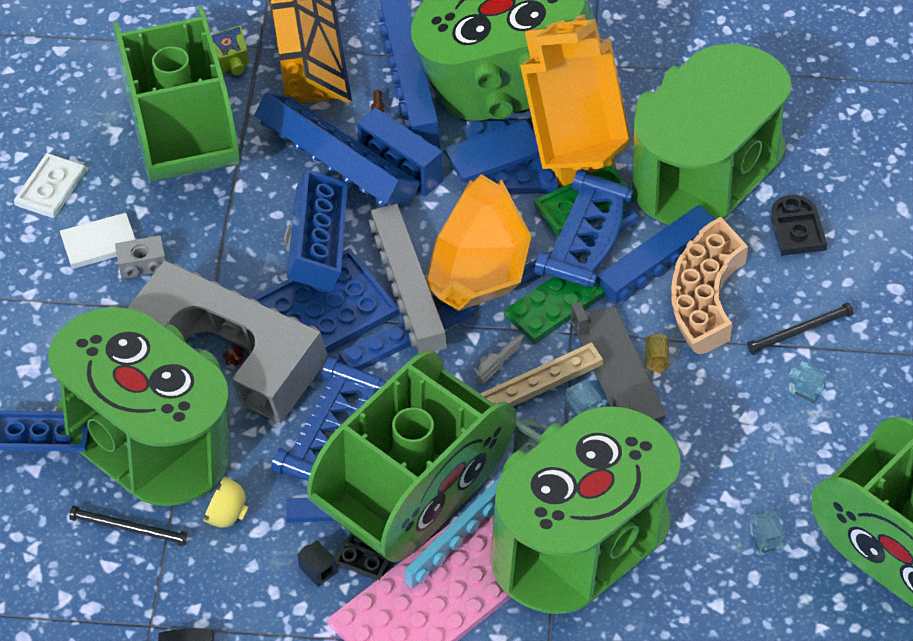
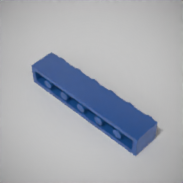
[597,205,715,305]

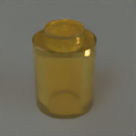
[645,334,670,372]

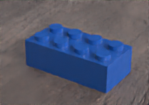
[357,108,443,197]

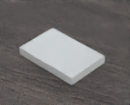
[14,153,87,218]
[60,213,135,269]

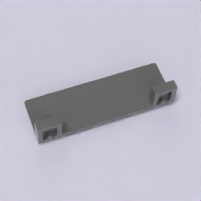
[571,302,666,421]

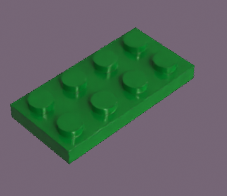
[534,165,635,236]
[504,277,605,344]

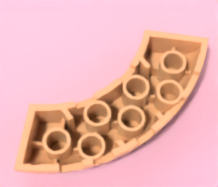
[671,216,748,354]

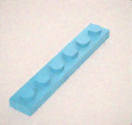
[404,475,502,589]

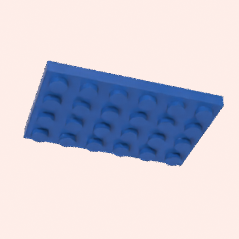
[250,248,400,352]

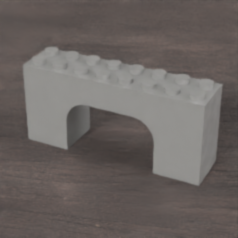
[128,260,328,424]

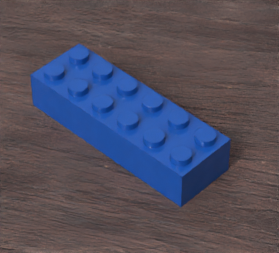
[287,169,348,292]

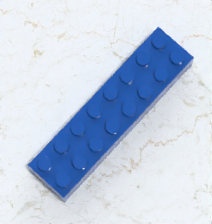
[378,0,440,149]
[254,92,421,207]

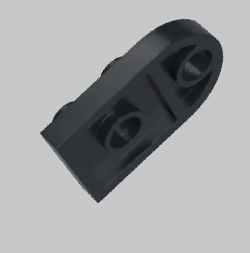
[771,195,828,256]

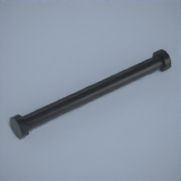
[747,302,854,355]
[69,505,187,546]

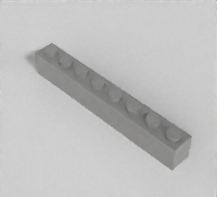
[368,204,447,353]

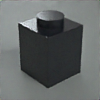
[297,540,338,587]

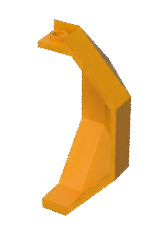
[426,174,531,311]

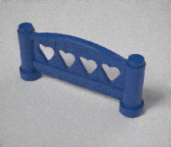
[534,169,634,288]
[271,356,386,481]

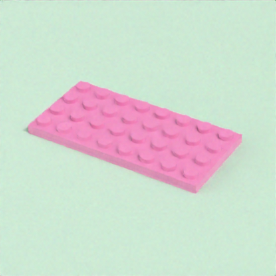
[327,515,511,641]

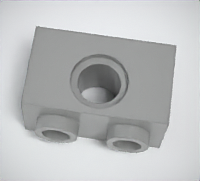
[115,235,165,279]

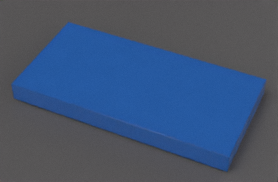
[444,119,540,184]

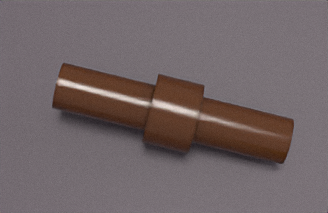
[371,90,384,112]

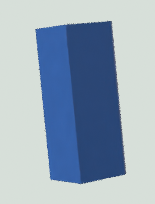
[0,410,90,452]

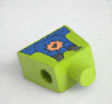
[211,26,249,75]

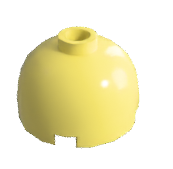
[203,476,249,527]

